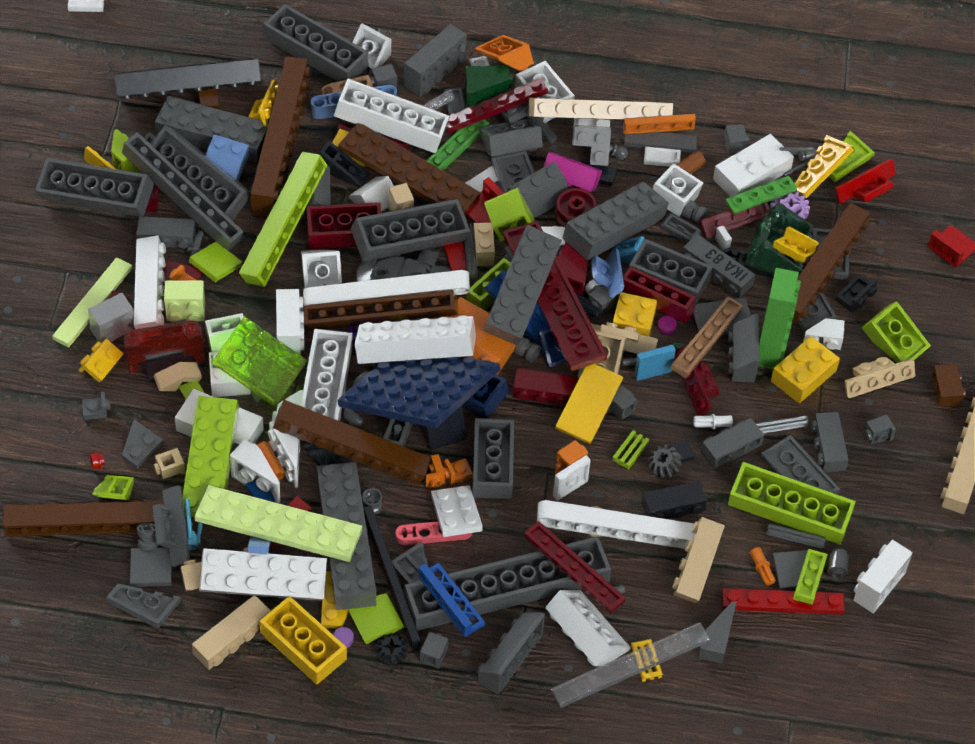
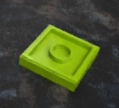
[189,242,242,282]

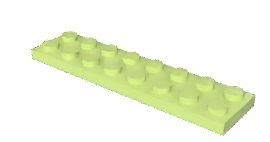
[195,485,362,562]

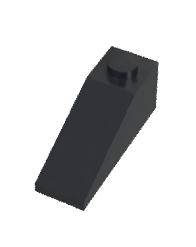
[316,140,371,188]

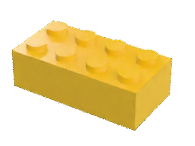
[259,596,347,685]

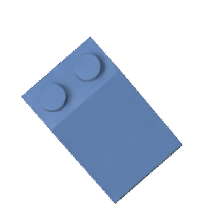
[206,134,249,182]

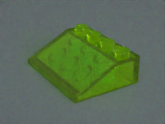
[211,316,308,407]

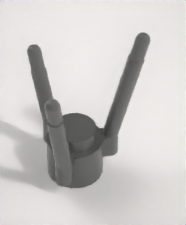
[779,146,816,176]

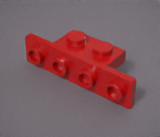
[835,159,896,204]

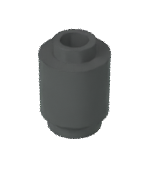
[828,549,849,579]

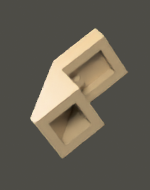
[153,362,202,392]

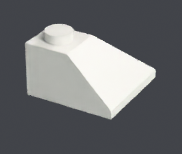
[301,250,342,288]

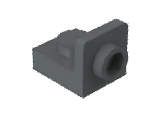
[82,392,111,420]

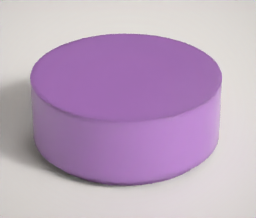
[333,627,354,648]

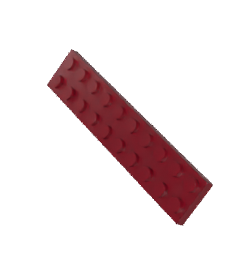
[503,221,607,371]

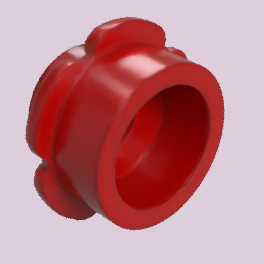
[90,451,105,470]

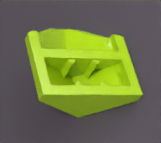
[92,475,134,501]

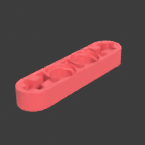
[395,521,472,545]

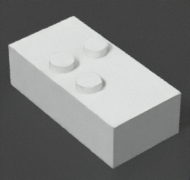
[713,134,794,197]
[175,389,264,451]

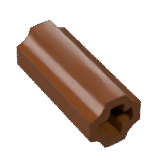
[676,152,706,174]

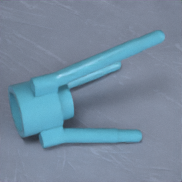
[185,498,203,551]

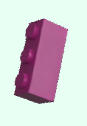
[543,152,602,192]

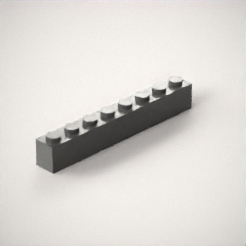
[122,132,244,251]

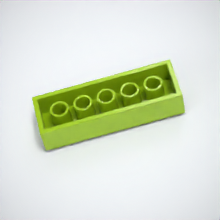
[182,396,239,518]
[728,462,856,545]

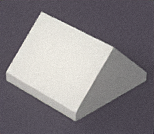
[352,23,391,69]
[349,176,394,213]

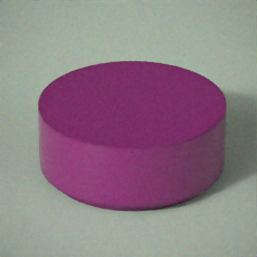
[657,316,677,335]

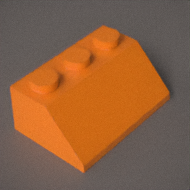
[474,35,534,71]

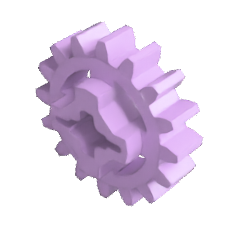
[770,192,810,226]

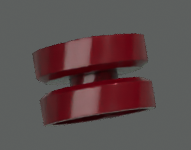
[555,188,597,227]

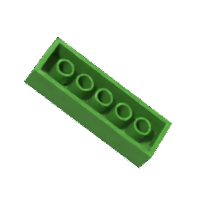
[758,268,801,369]

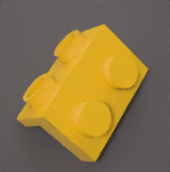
[772,227,819,264]
[79,338,124,382]

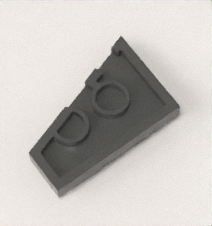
[106,584,181,629]

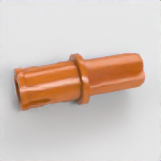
[749,547,775,586]

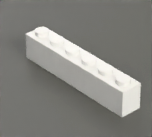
[134,235,166,337]

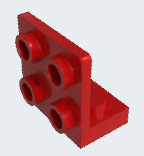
[466,177,504,223]
[928,225,975,268]

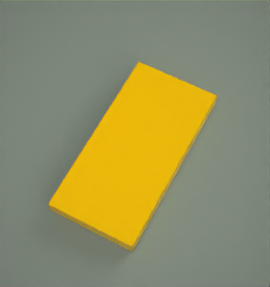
[555,364,623,445]

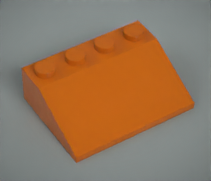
[445,297,517,375]

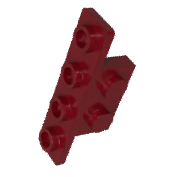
[674,346,720,416]

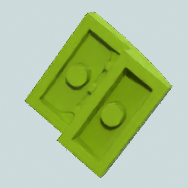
[348,593,404,645]

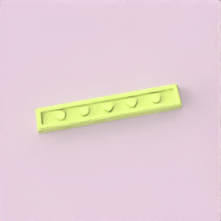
[52,257,133,348]

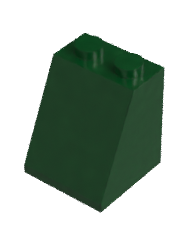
[465,66,513,108]

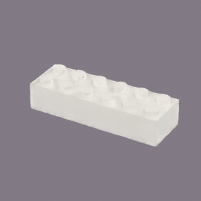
[334,79,449,153]
[355,315,476,364]
[301,329,353,421]
[199,549,327,601]

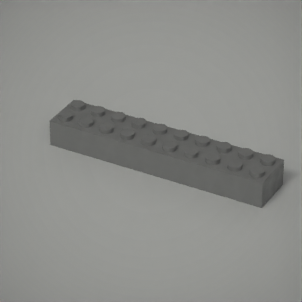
[404,536,611,631]

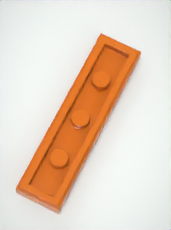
[623,114,696,134]

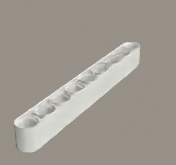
[303,270,470,306]
[537,500,694,549]

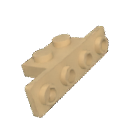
[591,322,658,354]
[845,357,916,398]

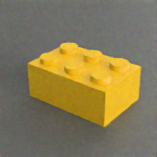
[771,336,840,404]

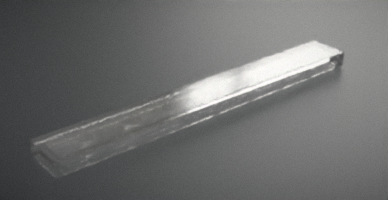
[551,622,710,708]

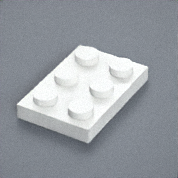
[431,485,483,537]

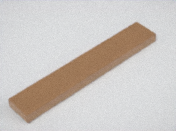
[670,296,743,378]

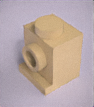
[153,448,186,479]

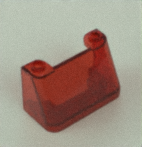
[124,321,205,374]

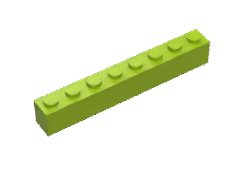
[239,152,328,287]

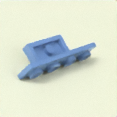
[591,248,624,298]

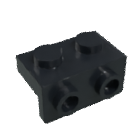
[835,274,878,312]

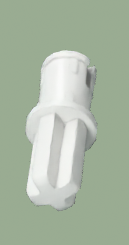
[693,414,733,429]

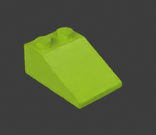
[861,301,931,363]

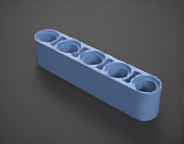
[311,85,397,119]

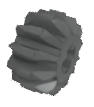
[648,445,682,479]

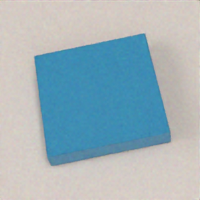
[634,345,676,381]

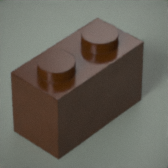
[931,364,966,407]

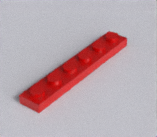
[722,588,845,615]

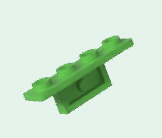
[726,176,797,214]

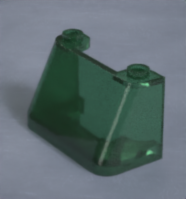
[745,202,814,277]

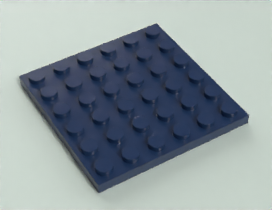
[337,356,500,428]

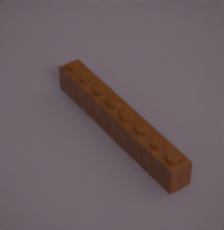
[792,203,870,324]
[303,290,458,330]
[273,400,431,485]
[3,500,164,537]

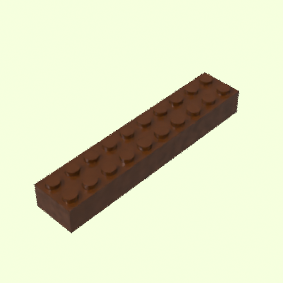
[251,56,311,219]

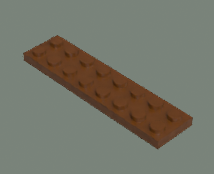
[338,123,480,215]

